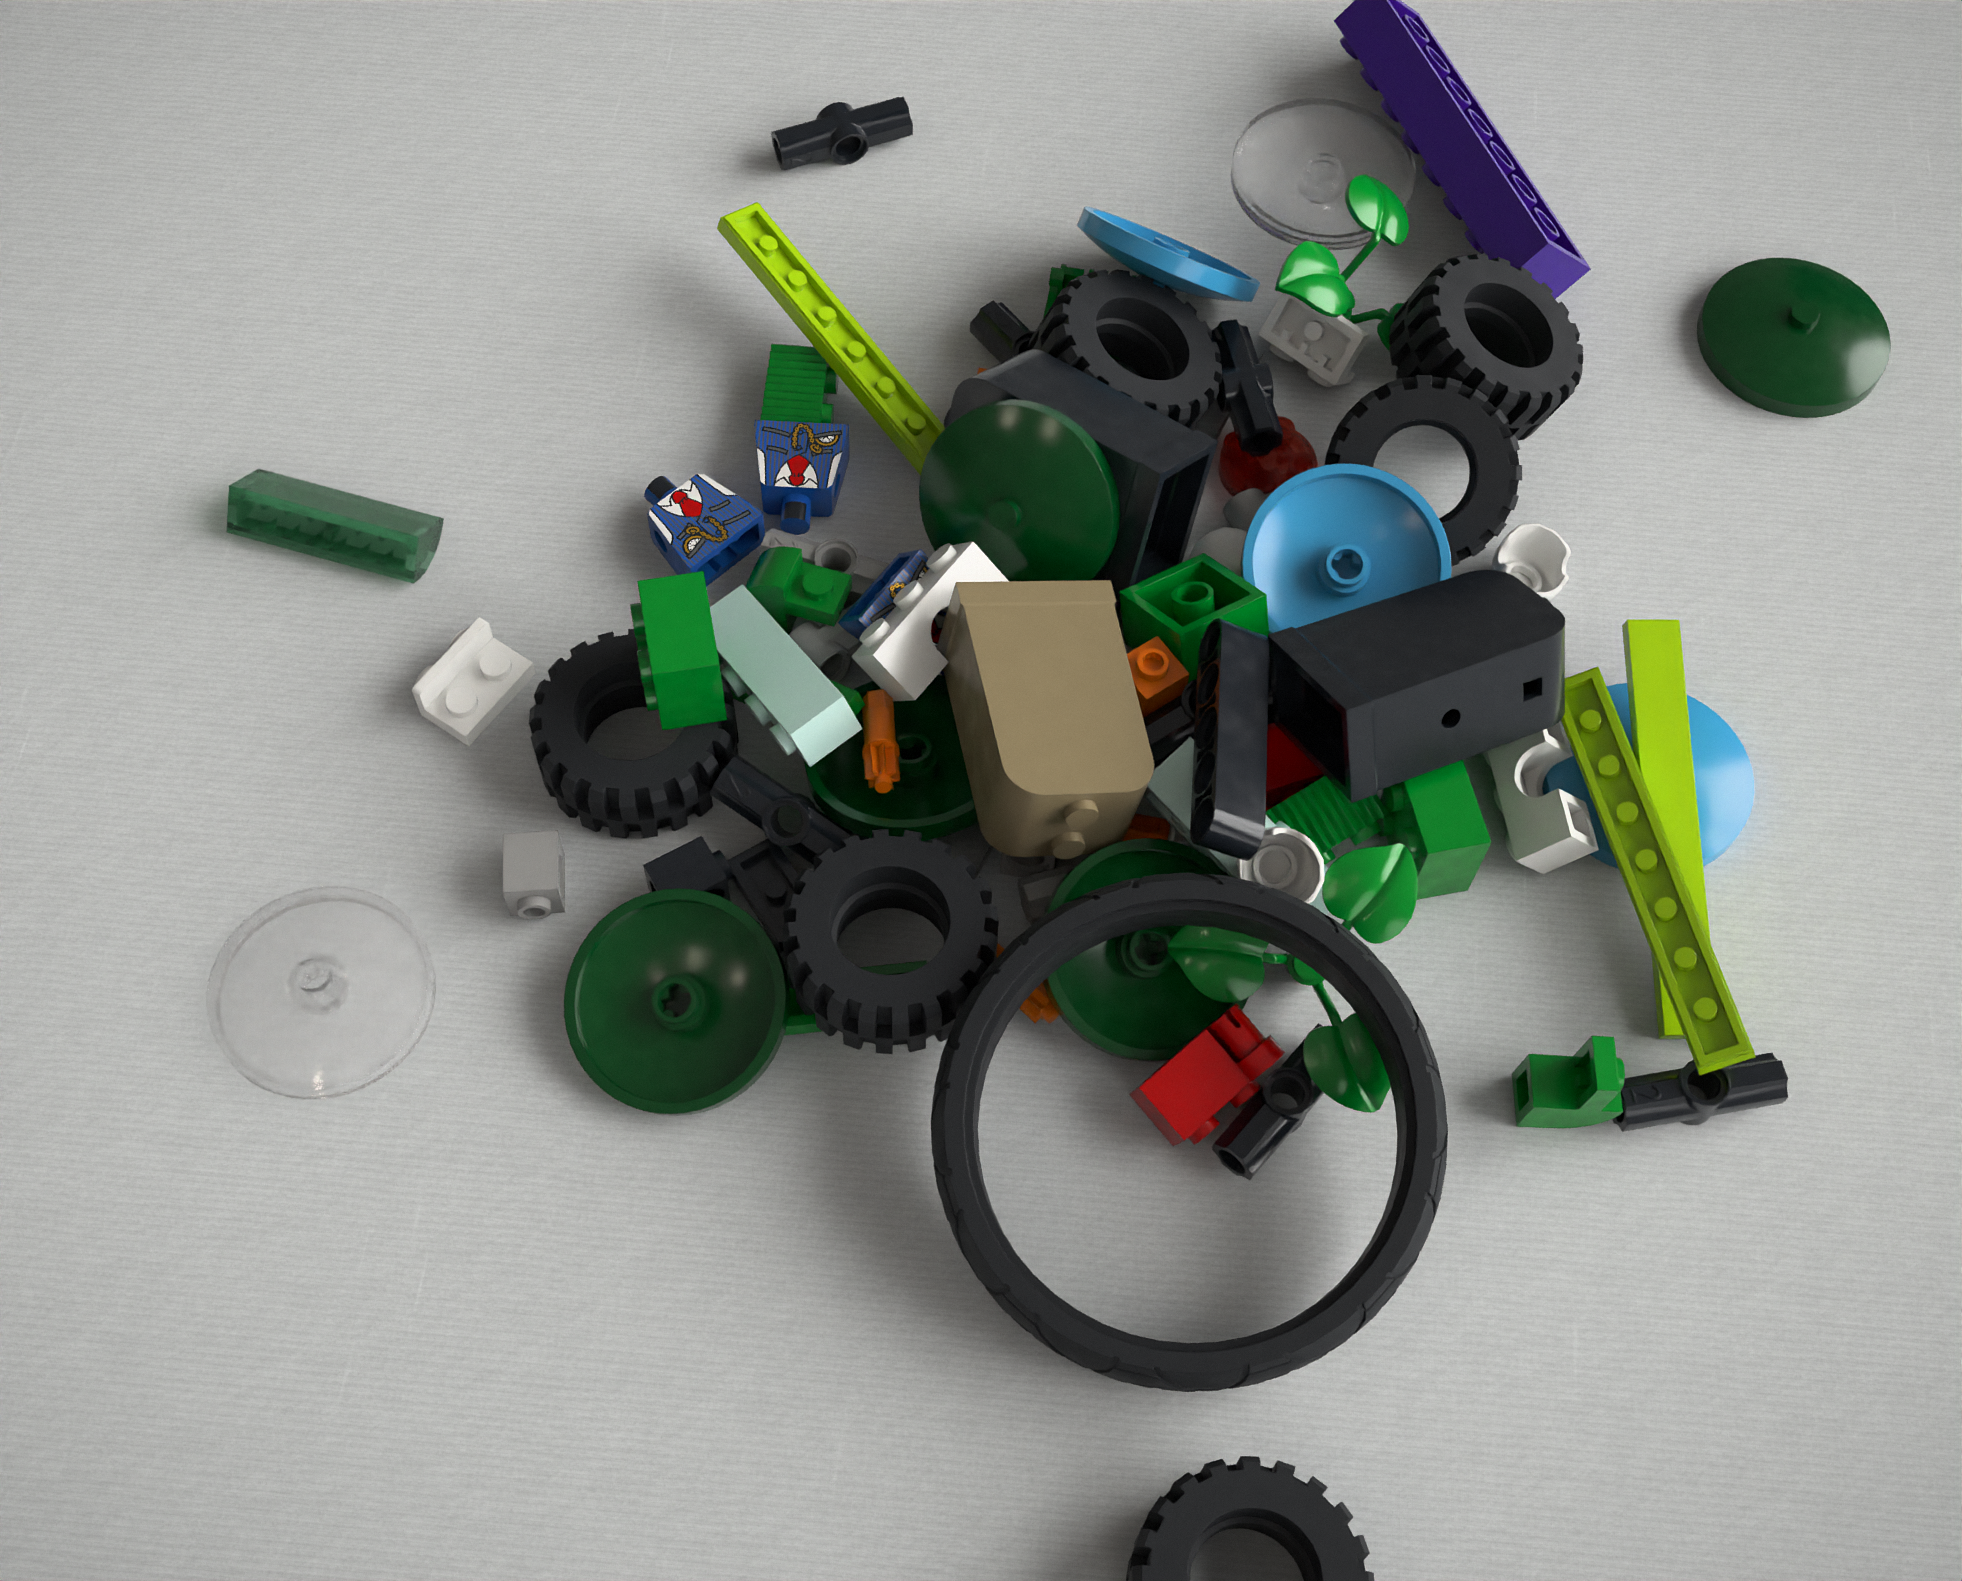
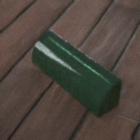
[226,468,444,584]

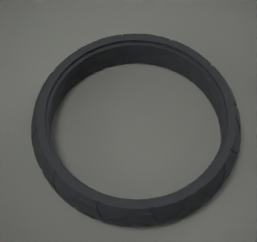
[931,873,1448,1392]

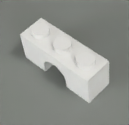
[851,542,1008,701]
[1483,721,1599,874]

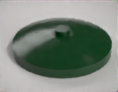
[1697,258,1891,418]
[919,399,1120,581]
[804,675,978,841]
[1042,838,1249,1062]
[564,888,790,1116]

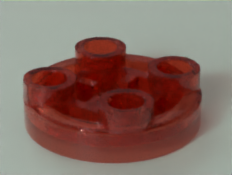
[1218,416,1318,497]

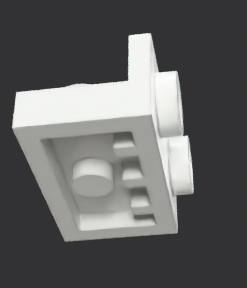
[1258,293,1370,387]
[412,617,536,746]

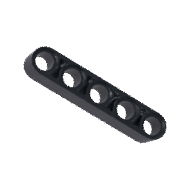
[1190,618,1269,861]

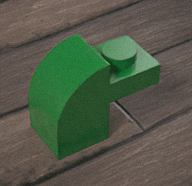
[745,546,852,635]
[1512,1036,1625,1129]

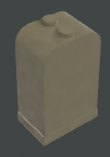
[936,580,1154,859]

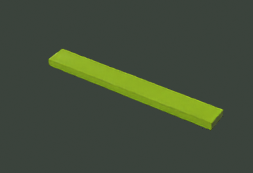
[717,202,945,476]
[1622,619,1711,1039]
[1561,667,1755,1075]

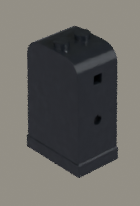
[944,349,1218,603]
[1268,570,1565,803]

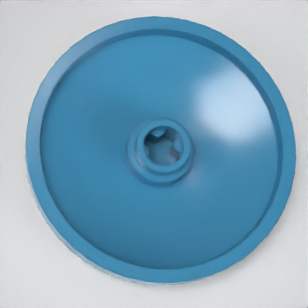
[1077,206,1260,302]
[1241,464,1452,634]
[1542,683,1755,869]

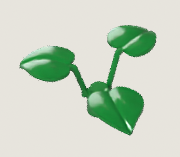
[1275,174,1409,351]
[1167,844,1418,1113]

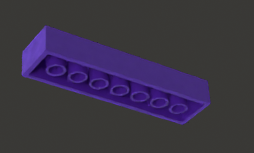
[1334,0,1591,299]

